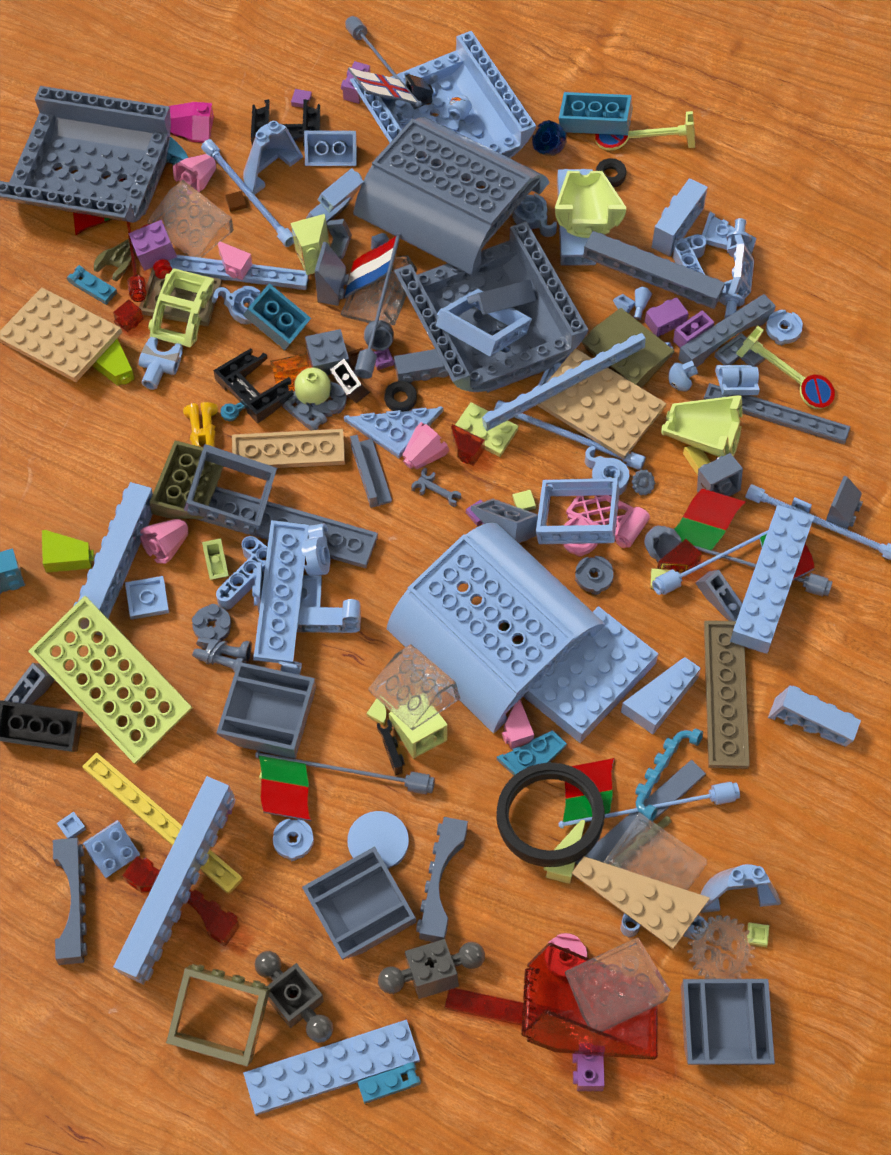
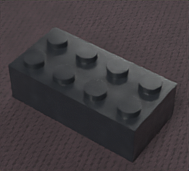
[0,700,83,752]

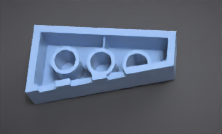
[621,657,701,734]
[768,686,861,746]

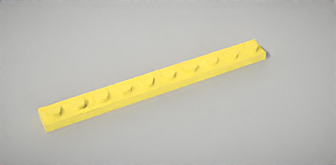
[82,752,243,895]

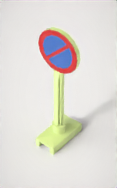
[595,111,695,150]
[736,326,835,409]

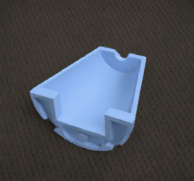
[243,121,303,195]
[700,864,781,913]

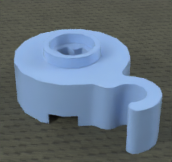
[512,193,557,237]
[212,286,260,325]
[585,446,629,497]
[302,523,330,576]

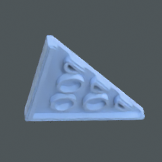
[344,406,443,459]

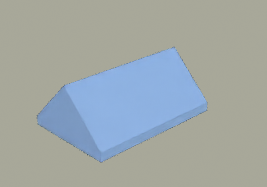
[304,131,357,166]

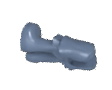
[192,638,252,673]

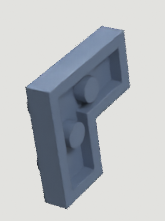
[714,333,765,367]

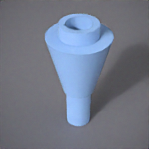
[634,287,652,320]

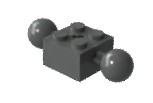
[378,939,485,999]
[255,951,333,1043]

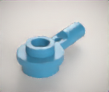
[221,402,246,421]

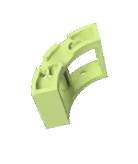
[148,269,214,347]

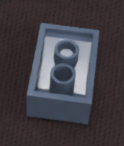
[315,242,349,306]
[471,499,538,543]

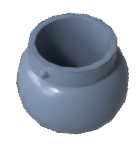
[364,320,394,351]

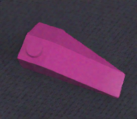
[169,102,214,143]

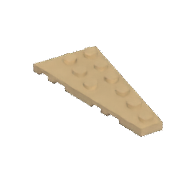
[572,856,710,949]

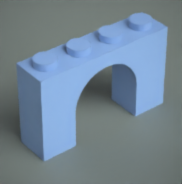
[306,168,364,223]

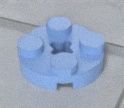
[766,310,803,345]
[273,819,314,861]

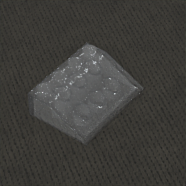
[147,180,234,258]
[341,255,417,325]
[368,644,460,731]
[603,812,708,890]
[565,938,671,1036]

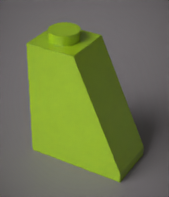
[92,339,134,386]
[42,530,95,573]

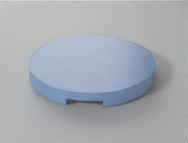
[347,811,409,869]

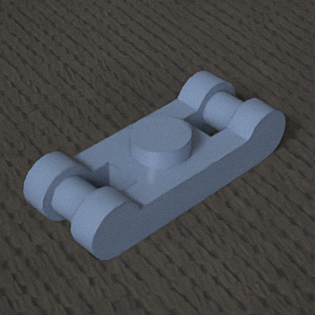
[282,391,327,431]

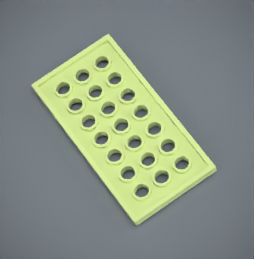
[28,596,193,764]

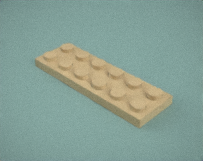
[232,429,345,468]

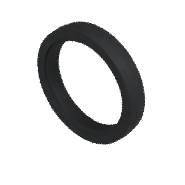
[496,763,605,867]

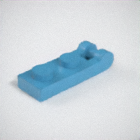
[66,265,117,305]
[357,1062,421,1104]

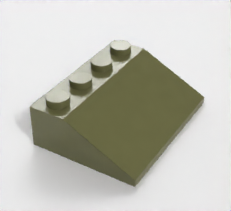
[582,308,675,388]
[149,440,224,519]

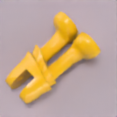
[183,402,218,447]

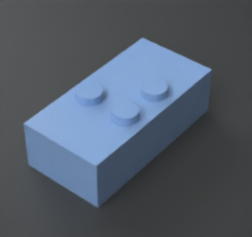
[652,178,708,257]

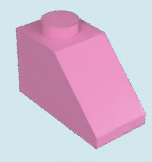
[218,241,252,280]
[502,700,534,749]

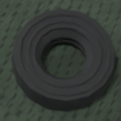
[596,158,626,187]
[384,381,417,412]

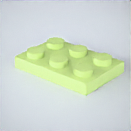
[452,402,519,457]

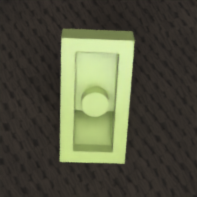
[202,538,229,580]

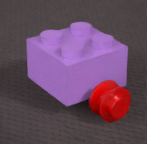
[129,220,177,279]

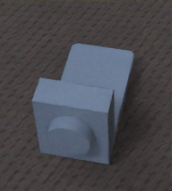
[327,219,352,259]

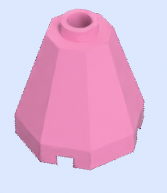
[173,154,216,196]
[403,422,450,469]
[140,519,188,563]

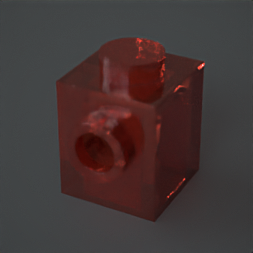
[113,299,143,332]

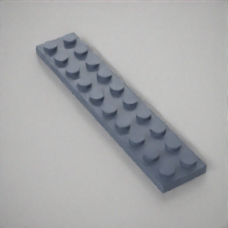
[197,487,378,568]

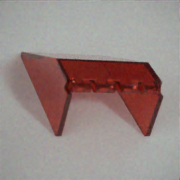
[521,943,658,1060]

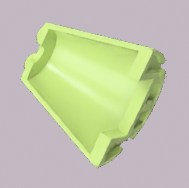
[555,171,626,238]
[661,395,743,457]

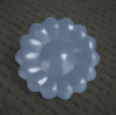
[632,470,655,495]

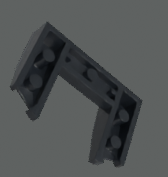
[251,99,320,146]
[213,348,294,424]

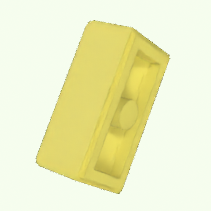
[683,446,711,475]

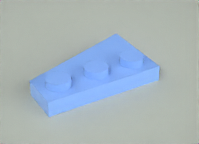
[702,212,756,254]

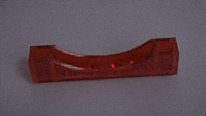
[122,856,240,947]

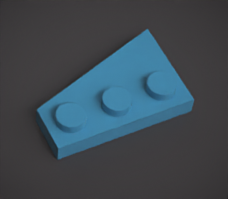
[496,730,567,775]

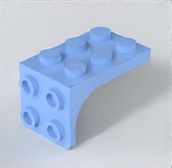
[252,562,322,612]

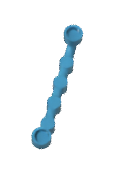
[635,728,703,822]

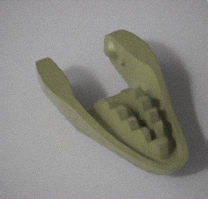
[94,238,136,281]

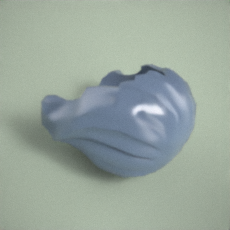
[644,525,681,562]

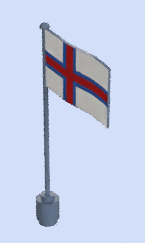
[345,16,422,107]

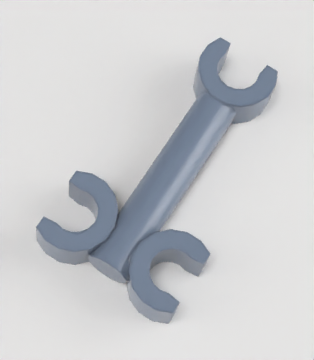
[411,468,461,507]

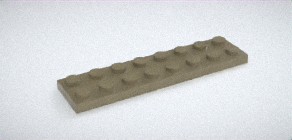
[704,621,749,769]

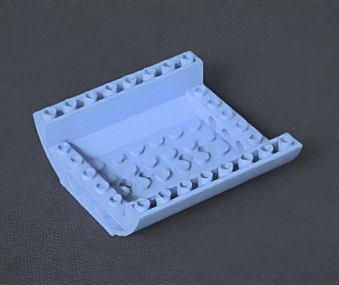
[350,31,536,181]
[387,522,606,734]

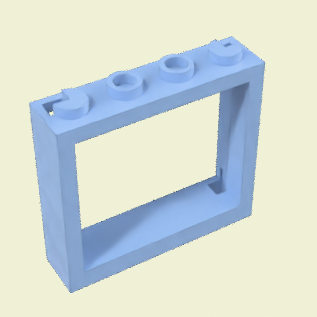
[436,289,532,357]
[536,478,620,544]

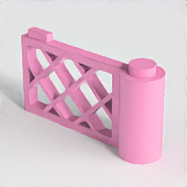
[566,495,650,548]

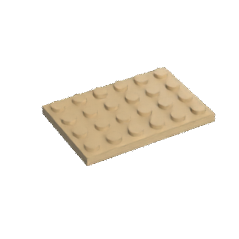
[0,287,122,382]
[537,349,666,459]

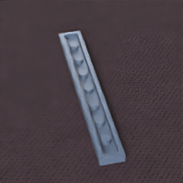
[704,383,851,445]
[575,760,706,865]

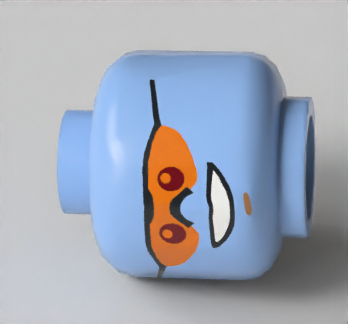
[447,95,472,121]

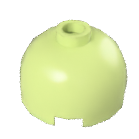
[294,368,331,405]

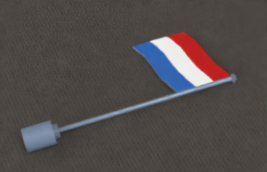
[344,233,402,379]

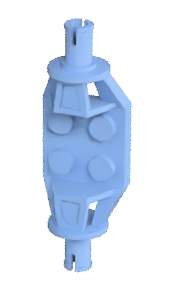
[720,218,754,318]

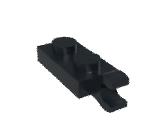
[377,720,405,776]

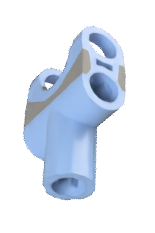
[139,337,183,390]

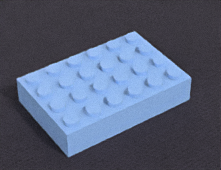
[523,606,658,743]

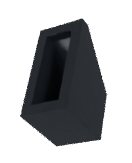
[405,74,433,109]

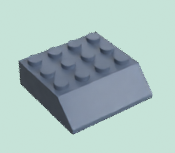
[217,662,316,759]
[302,846,416,960]
[681,979,775,1065]

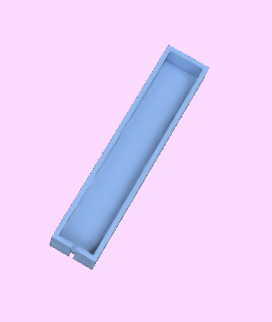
[114,776,236,985]

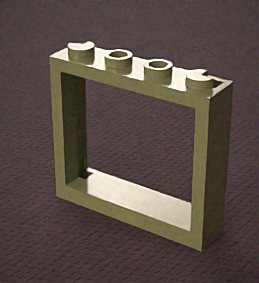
[166,964,271,1066]

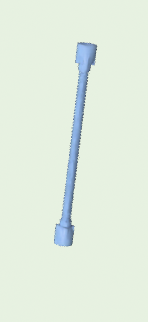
[201,139,294,247]
[494,400,646,470]
[745,484,891,560]

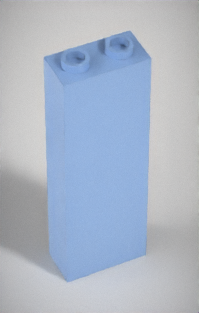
[557,169,596,265]

